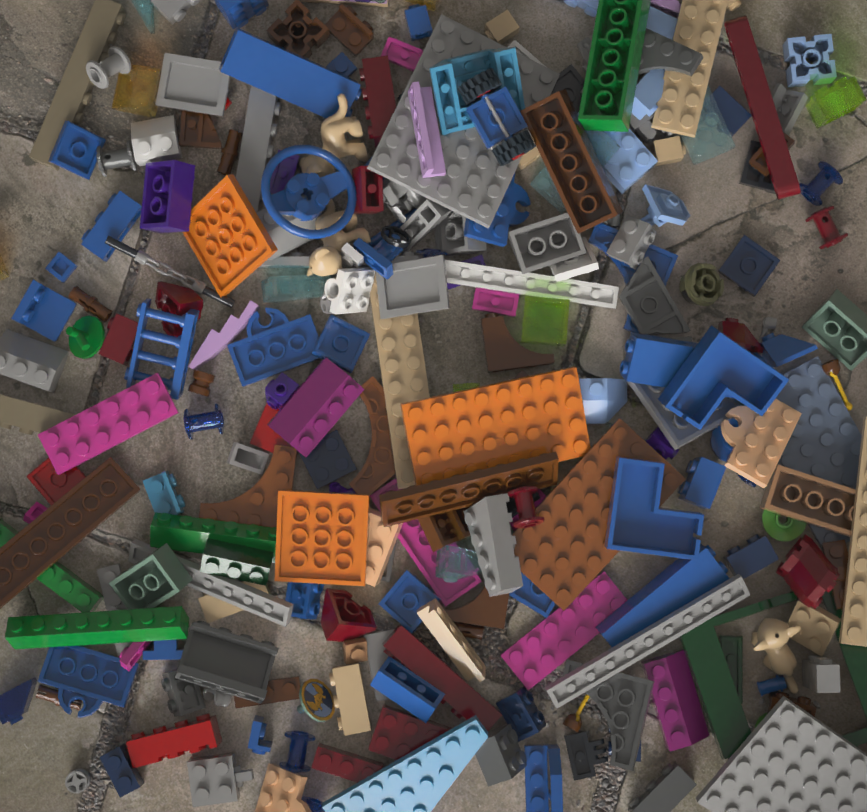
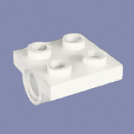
[324,267,375,314]

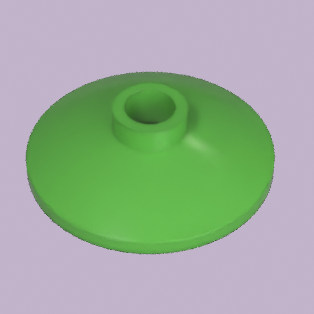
[762,510,807,541]

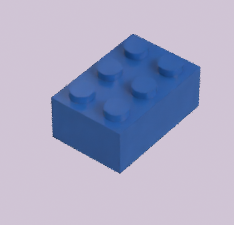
[215,0,269,29]

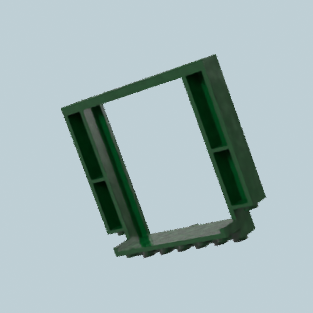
[679,591,867,760]

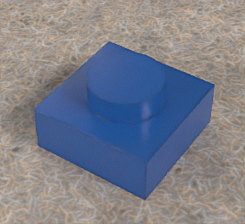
[326,52,357,77]
[45,252,78,283]

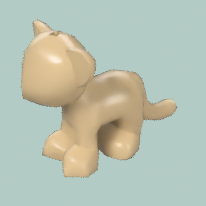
[298,94,368,177]
[307,199,371,277]
[751,618,801,694]

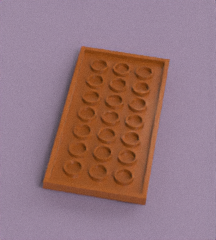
[511,418,686,611]

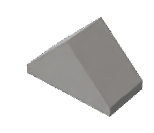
[226,442,269,475]

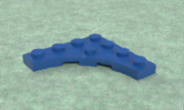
[588,223,678,333]

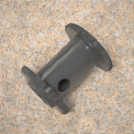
[96,140,137,177]

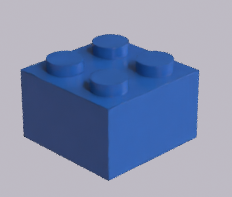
[677,457,726,509]

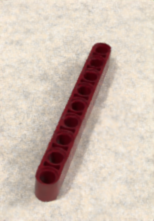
[724,15,801,200]

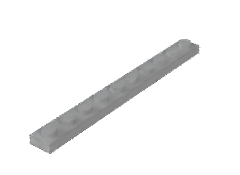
[544,574,751,709]

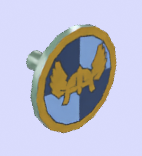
[297,679,335,722]

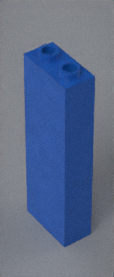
[219,27,362,118]
[620,332,764,398]
[595,544,730,647]

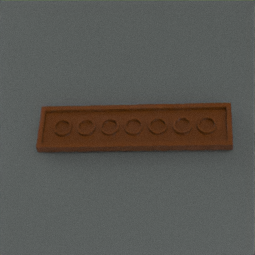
[379,452,559,527]
[0,457,140,609]

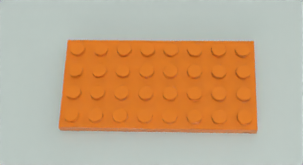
[400,366,591,486]

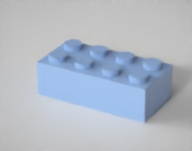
[578,113,658,194]

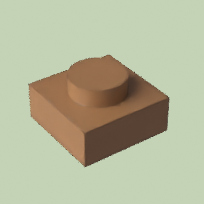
[343,637,368,665]

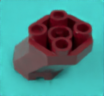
[776,534,840,609]

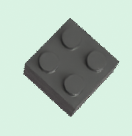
[475,724,527,787]

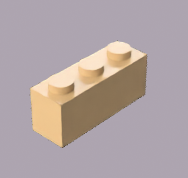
[198,579,271,623]
[329,662,372,736]

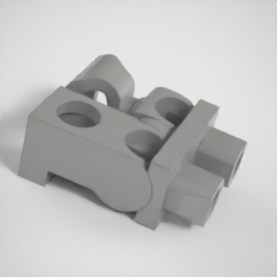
[383,178,428,223]

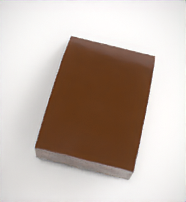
[418,506,471,552]

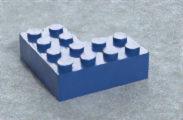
[658,325,789,430]
[604,456,704,560]

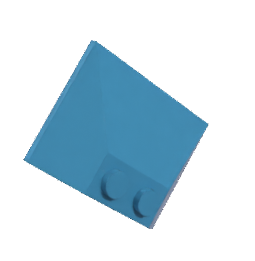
[429,47,525,135]

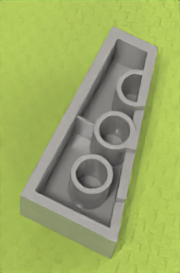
[463,493,523,597]

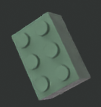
[109,543,193,609]

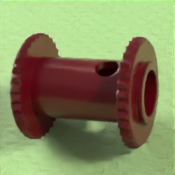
[805,206,848,249]
[508,486,545,528]

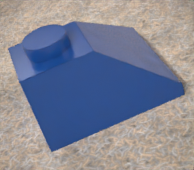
[760,332,818,367]

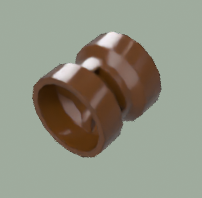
[188,369,215,397]

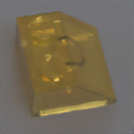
[111,65,161,118]

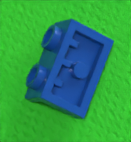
[285,582,324,619]
[248,715,273,755]

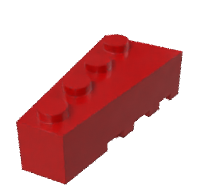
[126,713,223,768]

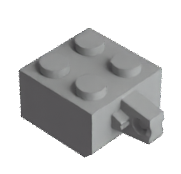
[187,753,254,807]

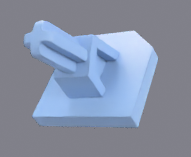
[640,184,691,227]

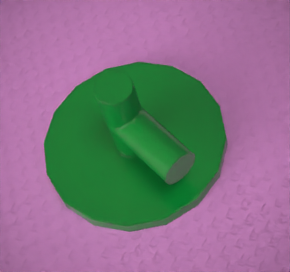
[66,315,105,359]

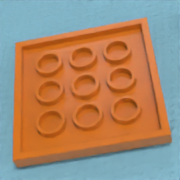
[182,174,278,297]
[274,490,370,586]

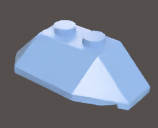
[579,378,627,424]

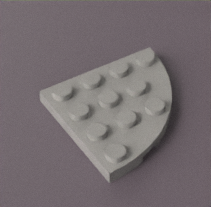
[628,382,742,450]

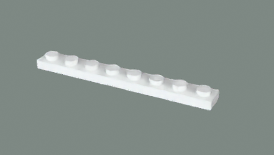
[445,260,619,309]

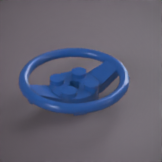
[261,145,357,239]

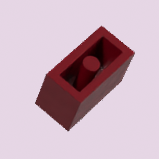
[352,166,384,214]
[99,313,138,366]

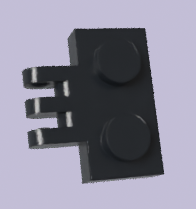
[564,730,609,781]

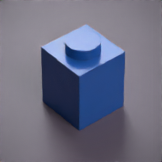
[404,4,432,41]

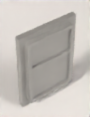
[155,53,231,117]
[376,255,450,319]

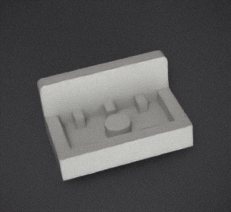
[771,83,808,136]
[606,215,656,270]

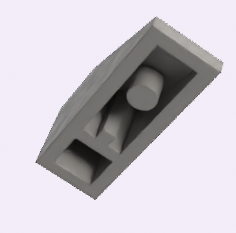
[395,199,452,252]

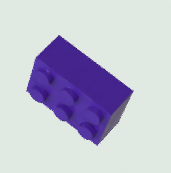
[140,160,195,233]

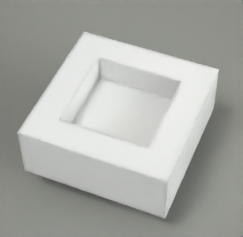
[341,243,364,268]

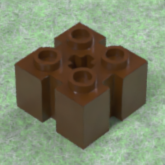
[266,0,330,59]

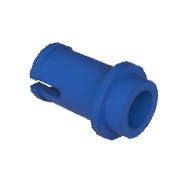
[757,674,787,696]

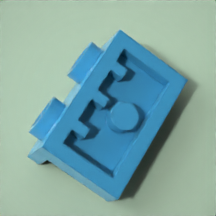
[143,471,186,515]

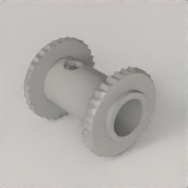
[86,46,131,89]

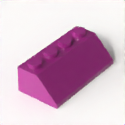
[267,357,364,457]
[641,649,710,751]

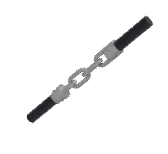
[105,236,235,308]

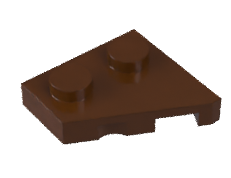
[179,110,223,149]

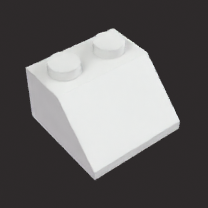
[131,115,183,166]

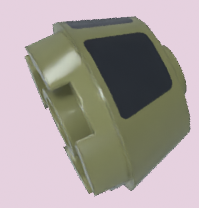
[679,263,724,306]

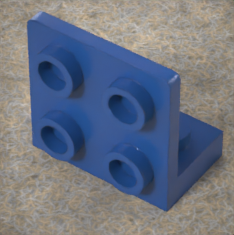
[11,280,77,342]

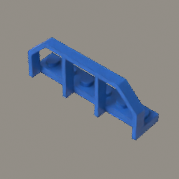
[524,744,563,812]

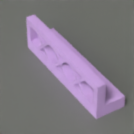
[408,82,446,178]

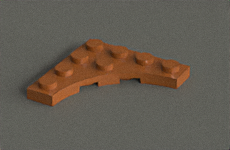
[349,376,396,495]
[199,445,297,527]

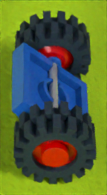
[458,68,536,166]

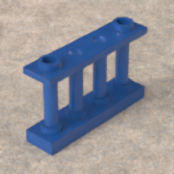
[124,298,199,400]

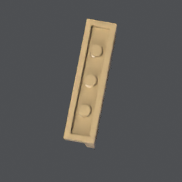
[417,598,486,682]

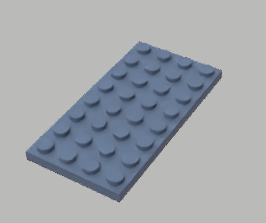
[742,356,862,551]

